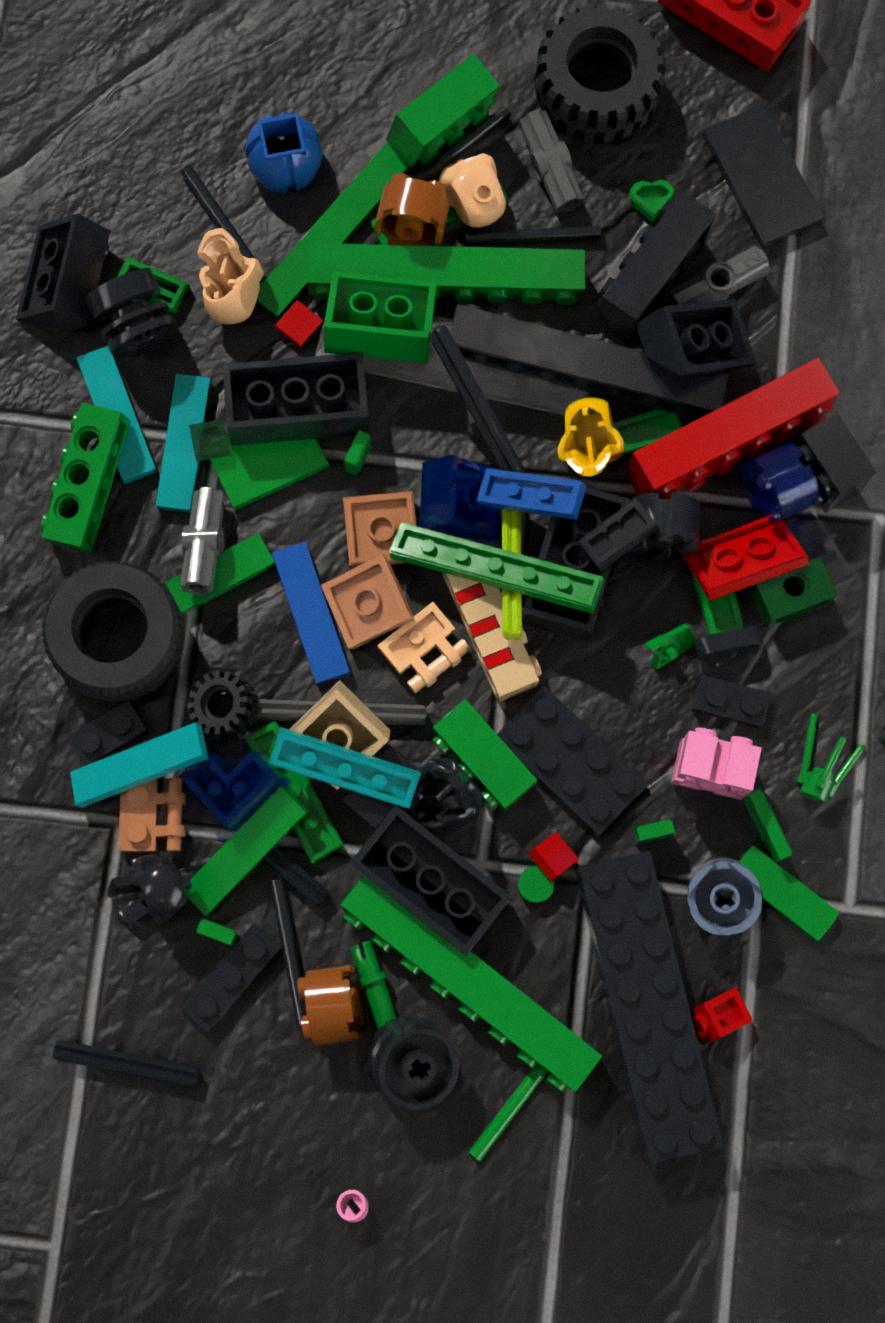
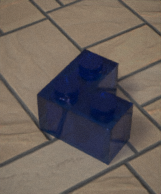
[179,749,292,831]

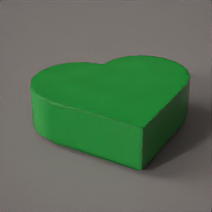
[629,180,674,223]

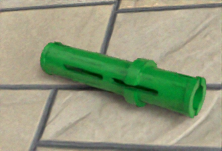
[349,940,397,1029]

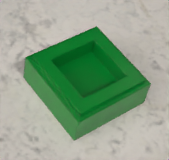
[344,430,372,476]
[633,819,675,845]
[196,919,239,947]

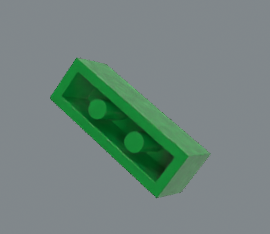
[432,699,537,813]

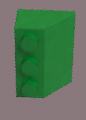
[324,271,437,364]

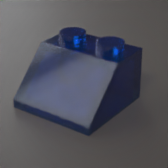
[419,454,499,540]

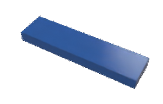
[272,542,350,685]

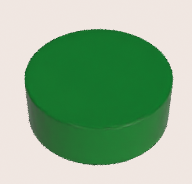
[518,866,555,903]

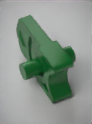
[645,624,696,669]

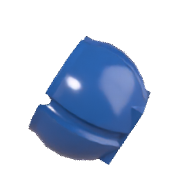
[245,112,323,193]

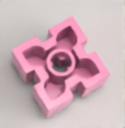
[671,728,762,800]

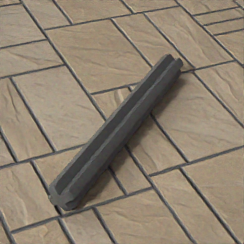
[250,699,426,726]

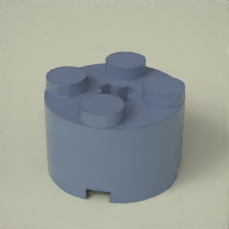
[687,858,762,935]

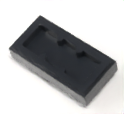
[578,498,659,571]

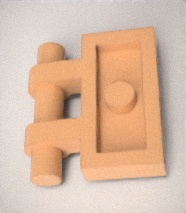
[377,602,471,694]

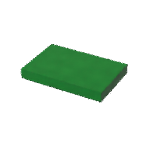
[204,436,329,511]

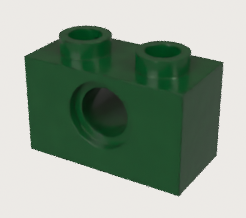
[749,557,838,628]

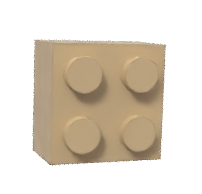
[289,680,391,790]

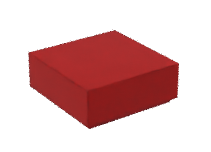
[275,300,324,350]
[528,832,579,882]

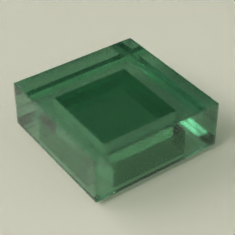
[189,419,231,462]

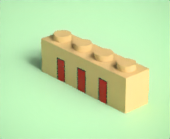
[443,573,542,703]

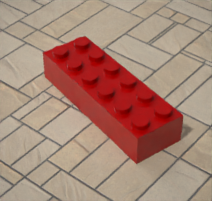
[626,358,840,500]

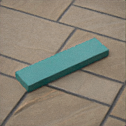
[76,346,157,484]
[156,374,211,513]
[70,722,208,808]
[269,727,421,809]

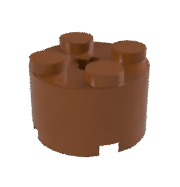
[374,173,450,246]
[297,965,364,1046]

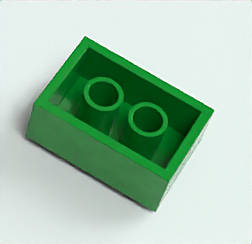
[386,53,500,170]

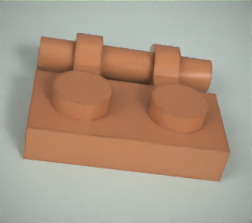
[119,778,186,853]

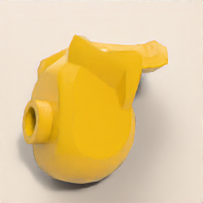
[557,397,625,477]

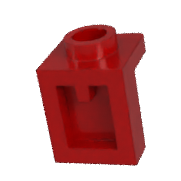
[690,987,753,1045]

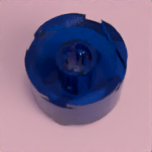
[739,441,819,524]

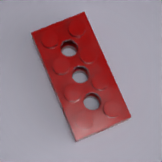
[657,0,811,72]

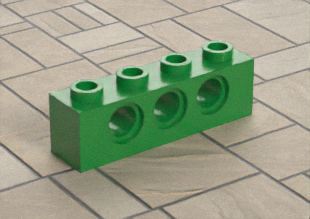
[41,402,131,554]

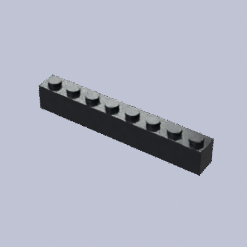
[450,304,729,420]

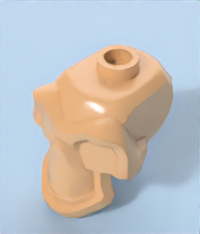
[439,153,506,227]
[197,228,264,324]

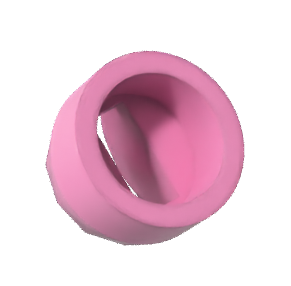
[336,1190,368,1223]

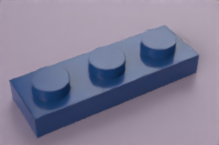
[476,468,587,520]

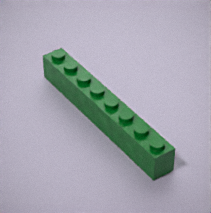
[308,243,585,305]
[340,875,602,1093]

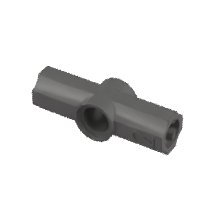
[519,109,584,214]
[666,245,771,306]
[180,487,226,596]

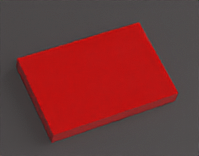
[682,513,809,601]

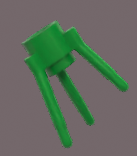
[796,713,865,803]

